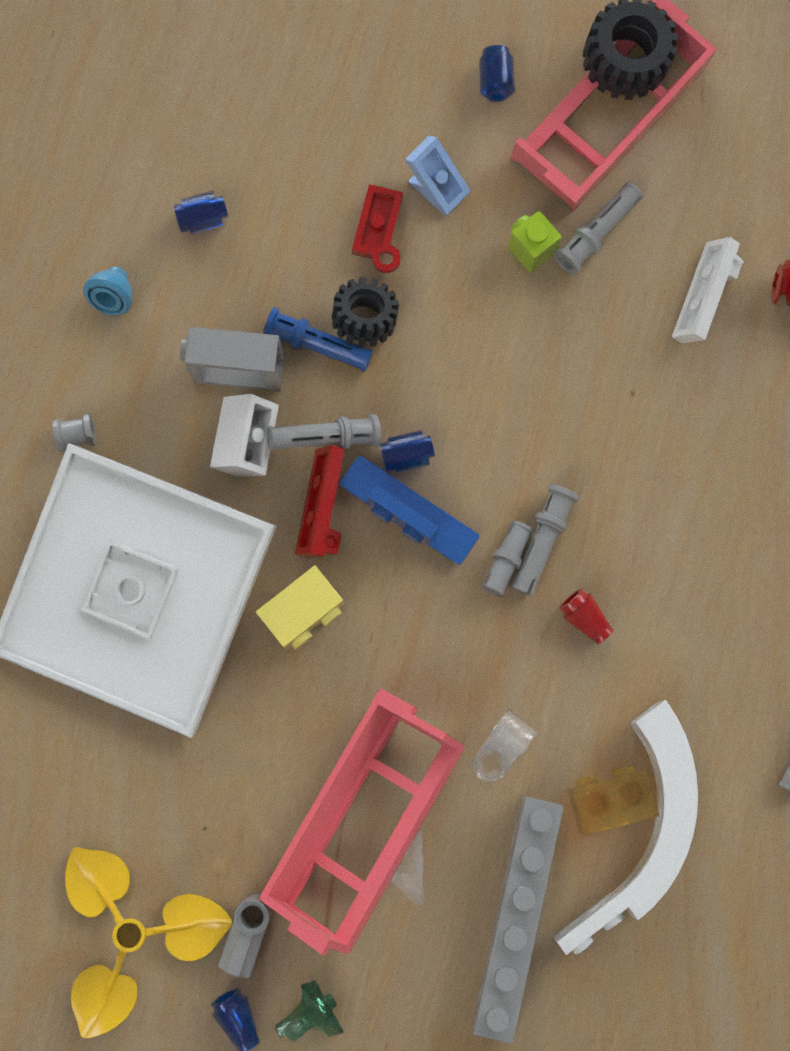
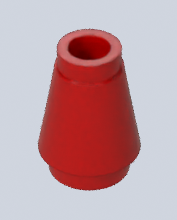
[559,589,614,644]

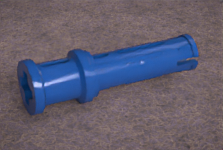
[263,307,373,372]

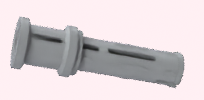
[553,182,643,275]
[267,414,381,451]
[511,484,580,597]

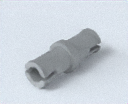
[481,521,533,597]

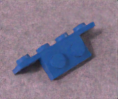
[340,456,479,565]

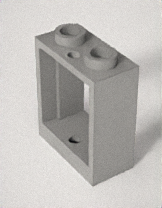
[180,327,285,392]

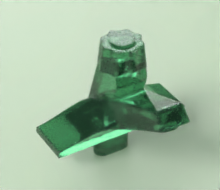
[275,980,344,1041]

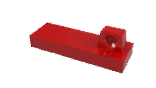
[294,445,344,558]

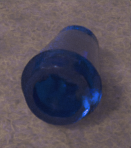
[211,988,260,1051]

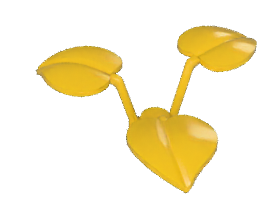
[65,847,232,1038]

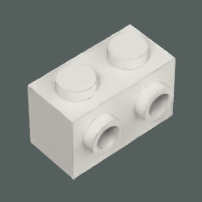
[210,394,279,477]

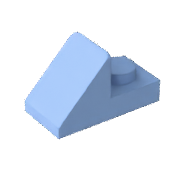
[405,135,471,215]

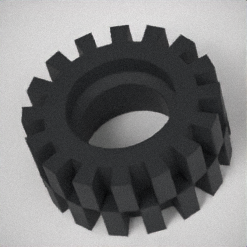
[331,277,399,347]

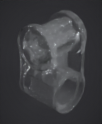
[472,709,538,782]

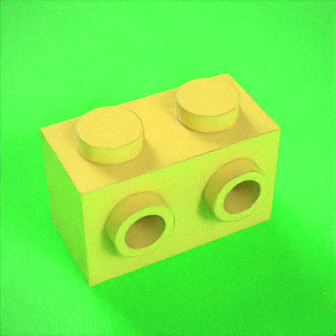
[256,565,344,650]

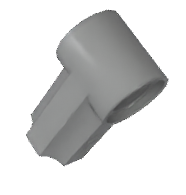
[218,894,273,978]

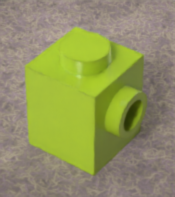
[508,211,562,273]

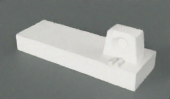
[672,237,744,343]

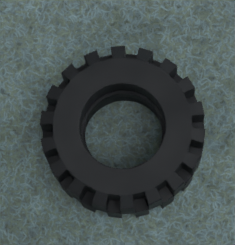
[582,0,678,100]

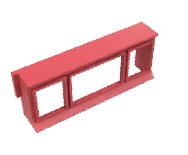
[510,0,717,212]
[259,688,466,956]

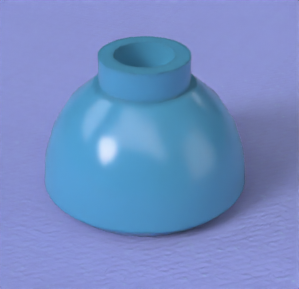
[83,267,133,315]

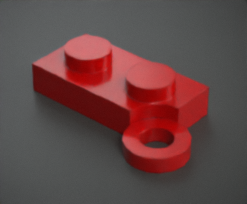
[352,184,403,274]

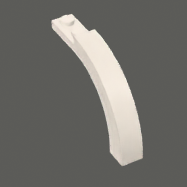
[553,700,698,955]

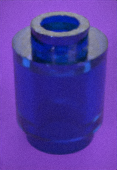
[479,45,515,102]
[173,190,229,234]
[380,430,435,473]

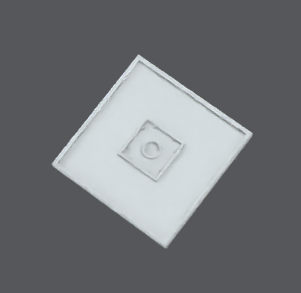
[0,443,277,738]

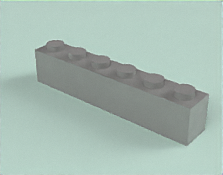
[471,796,564,1044]

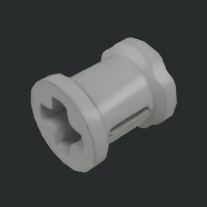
[52,413,97,452]

